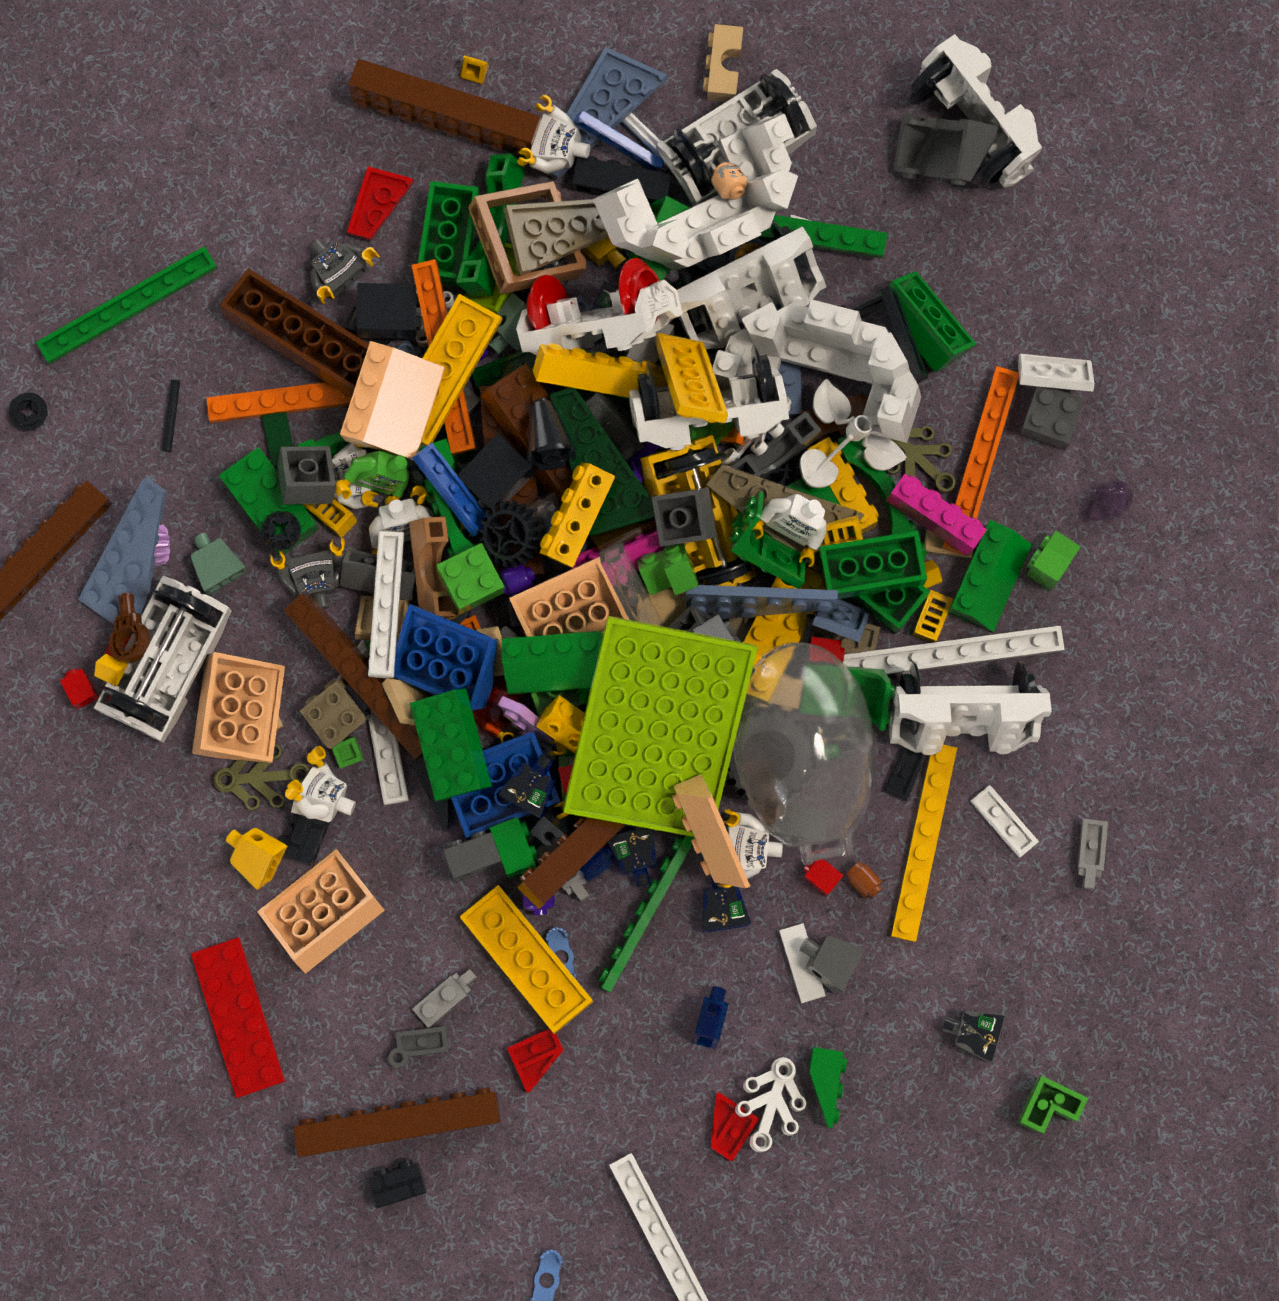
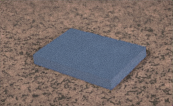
[812,599,870,642]

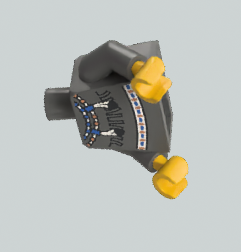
[310,239,380,305]
[270,538,345,610]

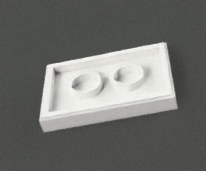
[1018,354,1094,392]

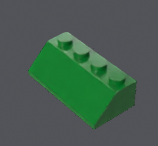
[876,271,976,373]
[948,520,1032,633]
[502,631,603,695]

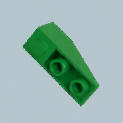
[808,1047,847,1129]

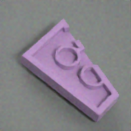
[498,696,557,748]

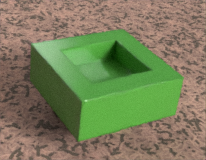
[332,736,364,768]

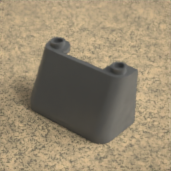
[893,113,999,186]

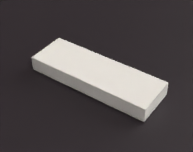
[970,785,1039,858]
[779,923,826,1003]

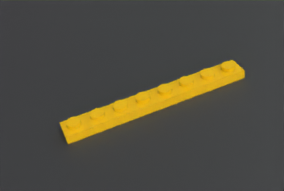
[891,744,957,942]

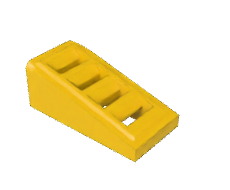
[302,498,357,538]
[814,515,863,553]
[912,590,953,643]

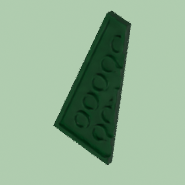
[550,387,655,537]

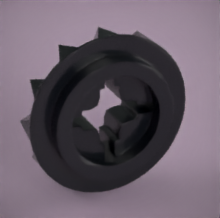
[9,393,48,431]
[261,511,301,550]

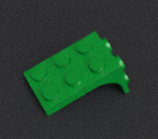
[730,491,806,589]
[799,663,894,731]

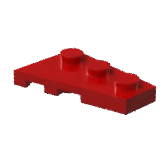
[347,166,414,242]

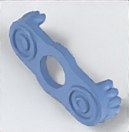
[546,927,576,979]
[530,1250,563,1301]

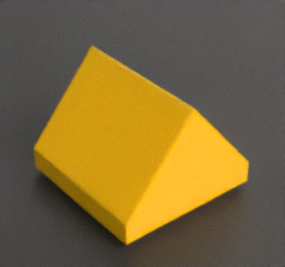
[460,56,489,84]
[923,560,942,588]
[94,654,128,686]

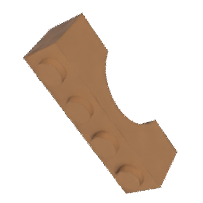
[409,517,457,618]

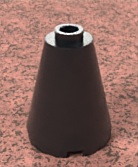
[526,398,577,471]

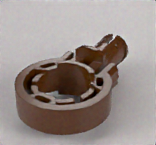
[109,593,150,663]

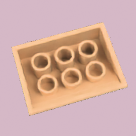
[340,341,445,461]
[509,556,633,637]
[192,652,285,763]
[672,774,750,888]
[257,849,385,974]

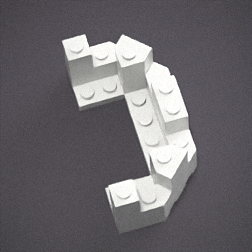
[593,114,798,270]
[712,299,921,443]

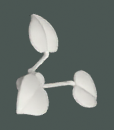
[799,379,907,488]

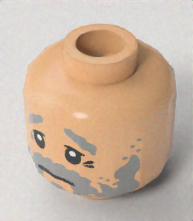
[711,162,748,200]

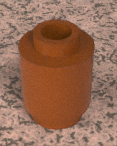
[846,861,883,898]

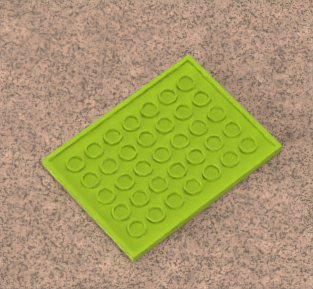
[563,616,758,837]

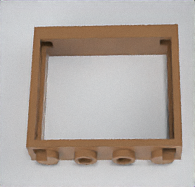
[468,181,586,294]

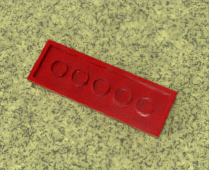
[191,937,286,1098]

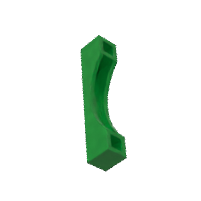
[456,154,526,297]
[837,435,927,562]
[419,439,474,558]

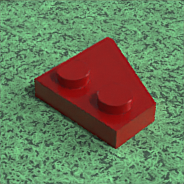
[507,1028,564,1093]
[710,1092,760,1162]

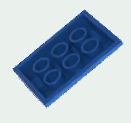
[394,604,497,710]
[451,731,562,838]

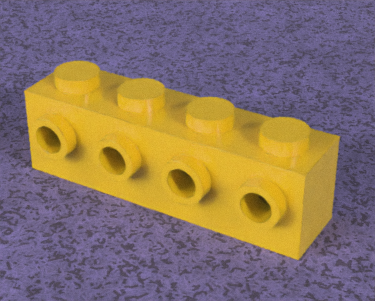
[807,437,879,534]
[540,462,615,567]
[536,695,585,754]

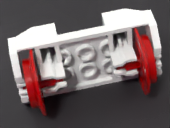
[516,258,683,355]

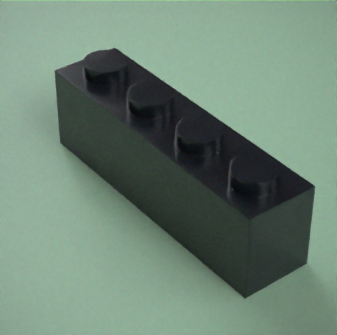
[572,155,672,204]

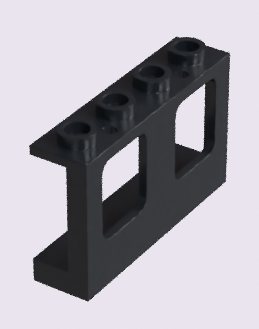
[851,286,928,398]

